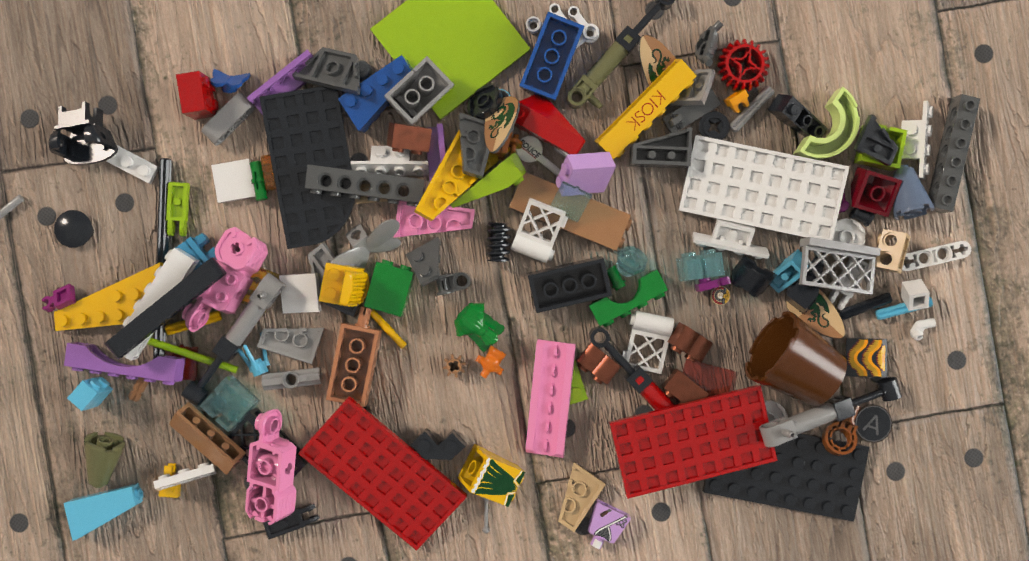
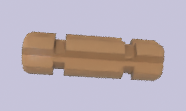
[128,377,149,402]

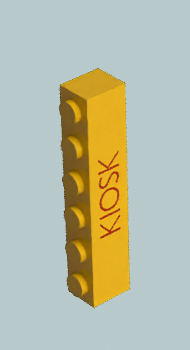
[594,59,696,159]

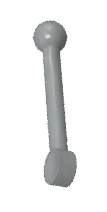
[482,497,490,533]

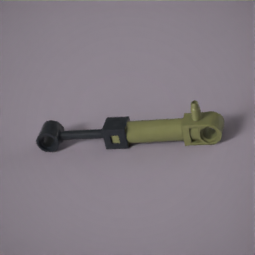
[566,0,675,109]

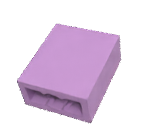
[556,152,616,196]

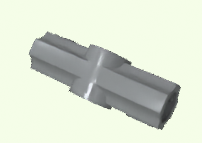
[261,367,323,391]

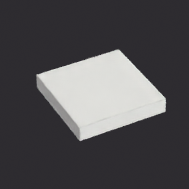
[211,159,255,203]
[279,273,321,314]

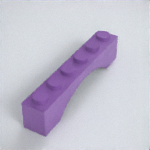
[64,342,185,385]

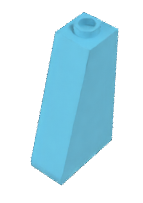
[63,483,143,541]

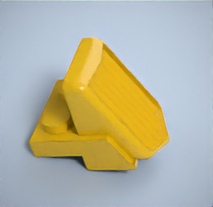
[319,262,370,307]

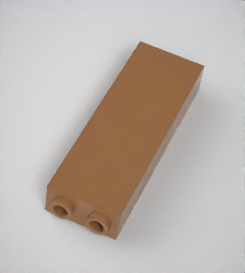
[509,172,632,251]

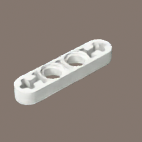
[902,241,971,271]

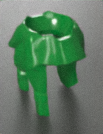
[454,303,505,352]

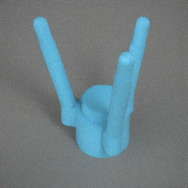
[238,332,270,377]

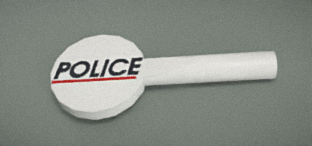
[516,135,560,176]

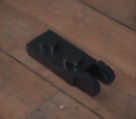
[263,503,320,539]

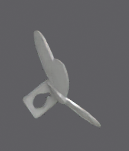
[330,219,401,268]

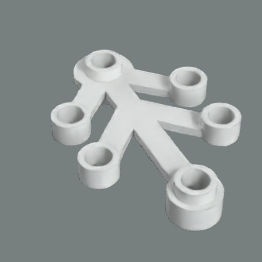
[526,3,600,49]

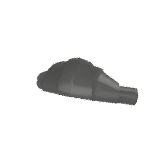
[695,20,724,66]

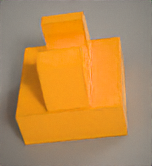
[723,89,749,113]

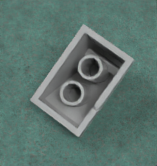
[384,56,454,126]

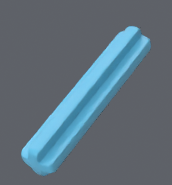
[875,297,933,320]

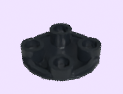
[54,210,94,248]

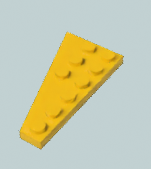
[414,114,510,221]
[54,262,163,331]

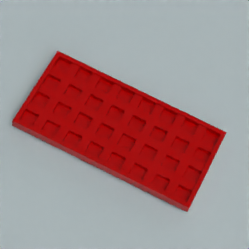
[609,384,778,499]
[298,396,467,551]

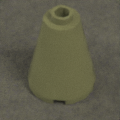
[84,432,125,488]

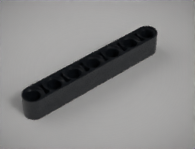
[105,257,226,359]

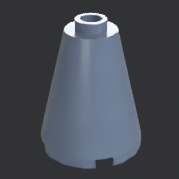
[893,165,935,220]

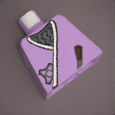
[588,499,631,549]

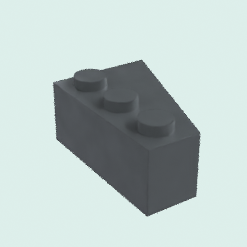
[630,127,692,169]

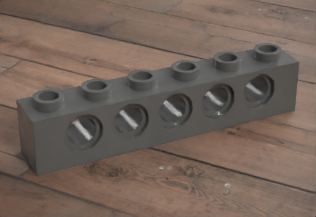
[928,94,981,213]
[305,165,426,207]

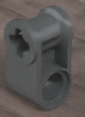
[436,272,472,296]

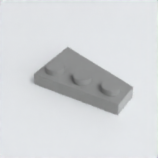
[257,328,325,365]

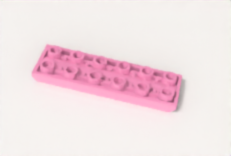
[526,339,576,458]

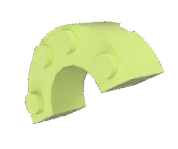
[793,87,860,160]

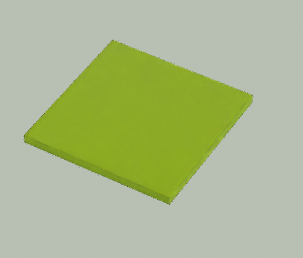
[370,0,531,120]

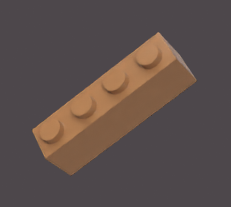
[169,402,246,475]

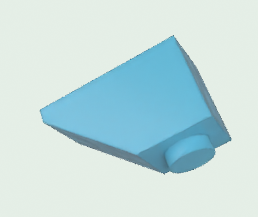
[770,250,812,294]

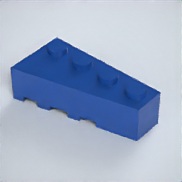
[338,55,413,133]

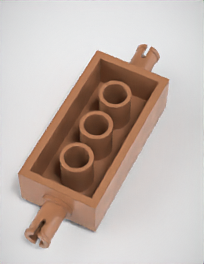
[326,306,382,407]

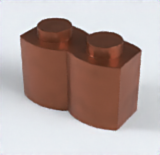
[667,322,713,363]
[576,342,621,385]

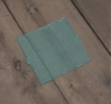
[550,181,592,222]

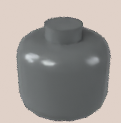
[359,60,372,81]

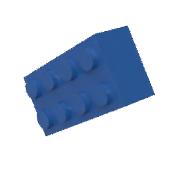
[519,12,584,101]

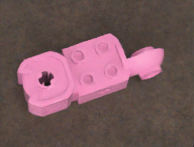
[182,227,268,332]
[245,409,297,525]

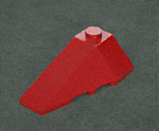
[514,94,586,155]

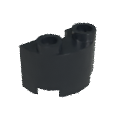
[732,256,777,297]

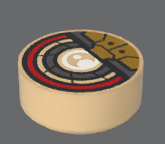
[710,286,730,305]

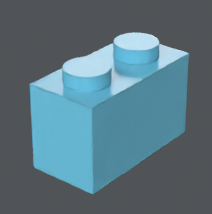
[67,377,113,411]

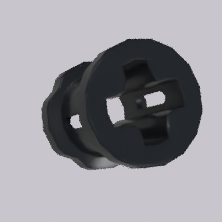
[849,207,876,227]

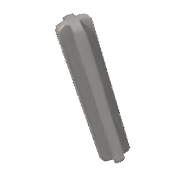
[729,86,774,132]

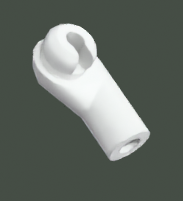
[910,318,936,341]

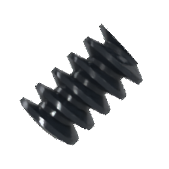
[486,222,512,262]

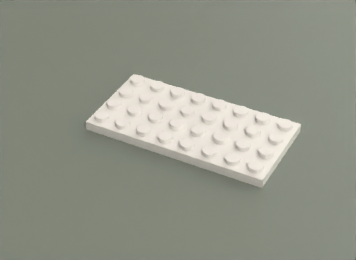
[678,135,849,240]

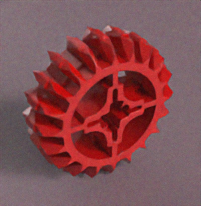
[717,39,770,91]

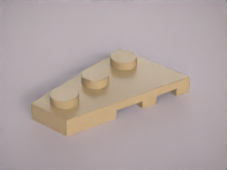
[558,462,606,532]

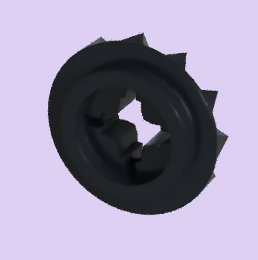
[698,111,730,140]

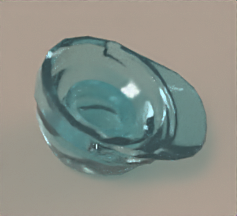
[616,246,648,277]

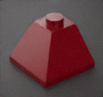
[851,167,902,217]

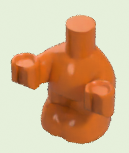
[475,346,506,379]

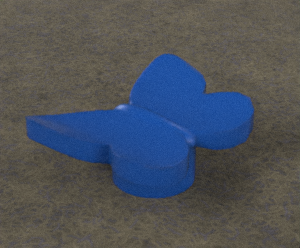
[210,69,250,93]

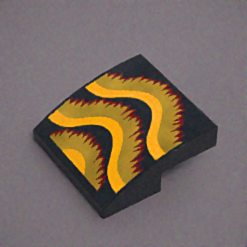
[846,338,887,378]

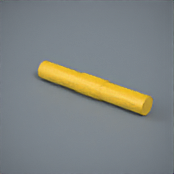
[370,309,407,349]

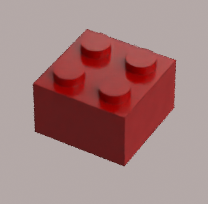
[176,71,219,120]

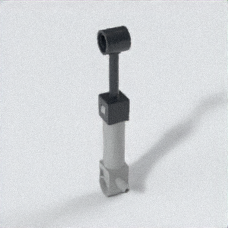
[181,273,286,407]
[759,377,902,447]

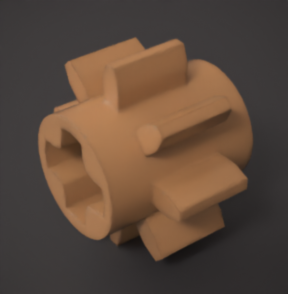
[443,353,466,378]

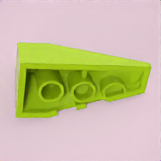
[451,151,526,208]

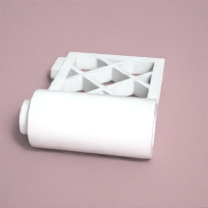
[510,198,568,263]
[622,311,674,374]

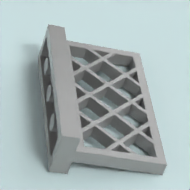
[799,237,881,295]

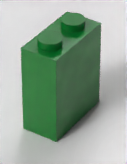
[364,259,415,317]

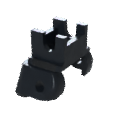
[48,101,118,165]

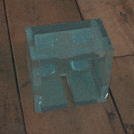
[676,249,725,281]
[200,375,260,432]

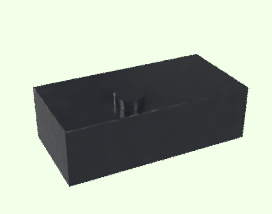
[527,256,612,313]

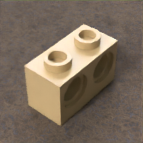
[875,229,911,274]

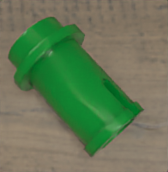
[607,265,626,291]

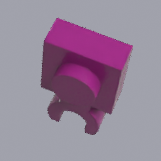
[695,276,731,292]
[42,284,76,312]

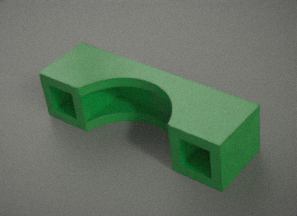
[588,270,668,327]

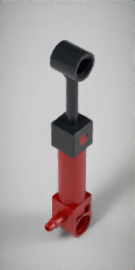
[589,326,675,410]

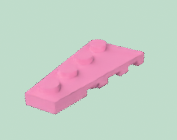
[394,201,475,238]

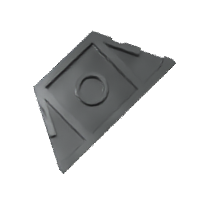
[292,47,360,95]

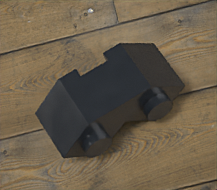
[411,428,466,460]

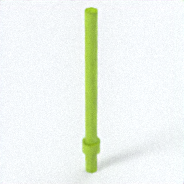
[146,338,239,374]

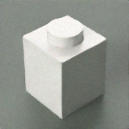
[901,279,930,311]

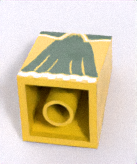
[457,444,525,507]

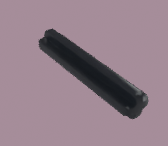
[837,293,893,321]

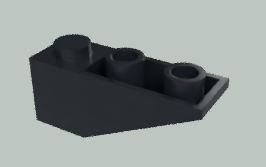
[768,94,828,138]
[785,253,826,314]

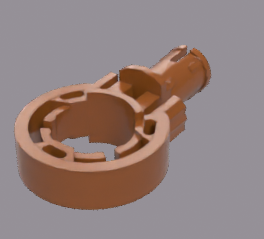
[822,406,860,456]

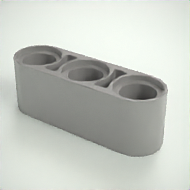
[201,93,255,146]

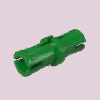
[250,161,268,201]

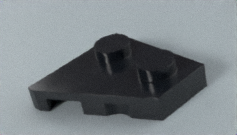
[854,114,899,166]

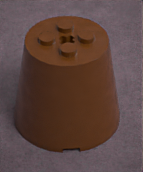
[745,311,847,406]

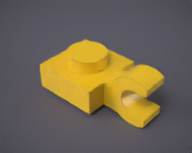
[159,463,181,498]

